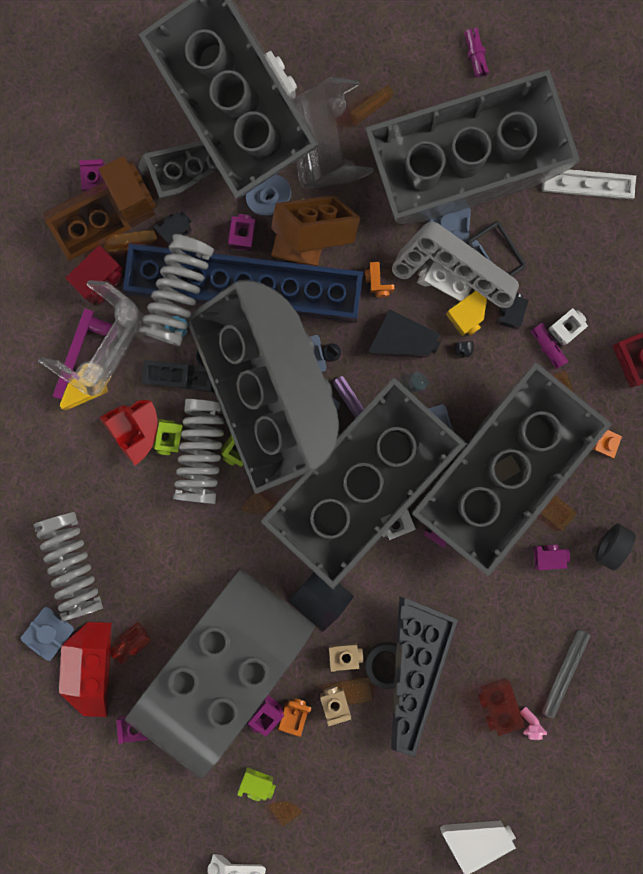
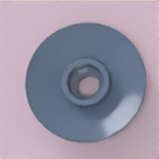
[246,175,291,215]

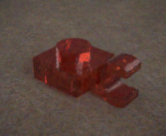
[110,622,151,664]

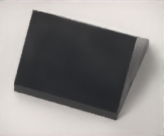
[288,572,354,632]

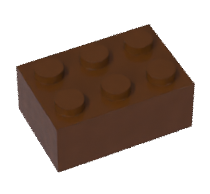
[98,155,157,228]
[44,181,131,261]
[271,195,360,252]

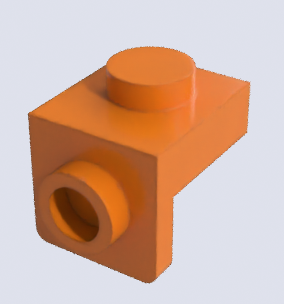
[365,262,394,298]
[592,430,622,458]
[277,698,311,737]

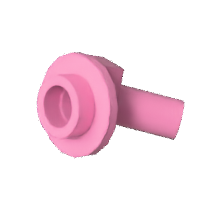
[520,707,547,740]

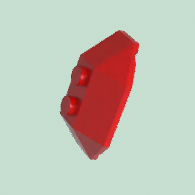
[59,622,112,717]

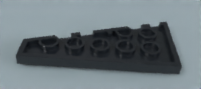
[391,597,458,757]

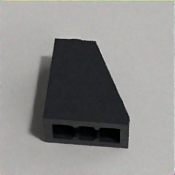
[368,309,441,357]

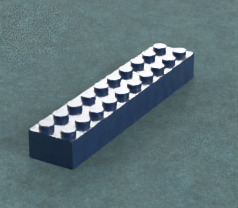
[123,244,363,322]

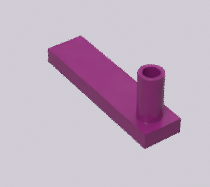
[53,308,119,400]

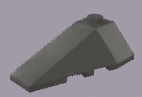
[138,141,218,199]

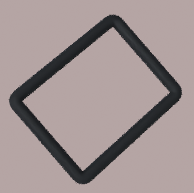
[467,221,526,276]

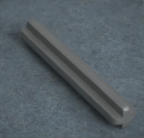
[542,630,590,719]

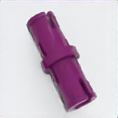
[464,28,489,78]
[530,323,568,369]

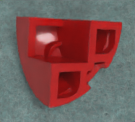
[99,400,158,465]

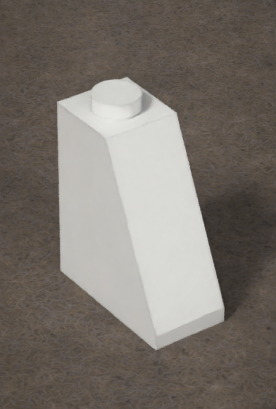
[440,821,516,874]

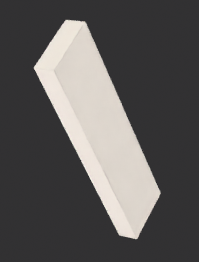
[541,169,636,200]

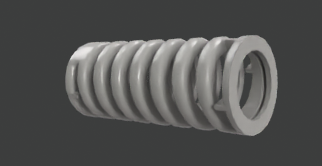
[139,234,214,346]
[173,399,226,504]
[33,512,103,621]

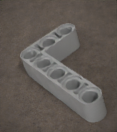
[392,222,519,308]

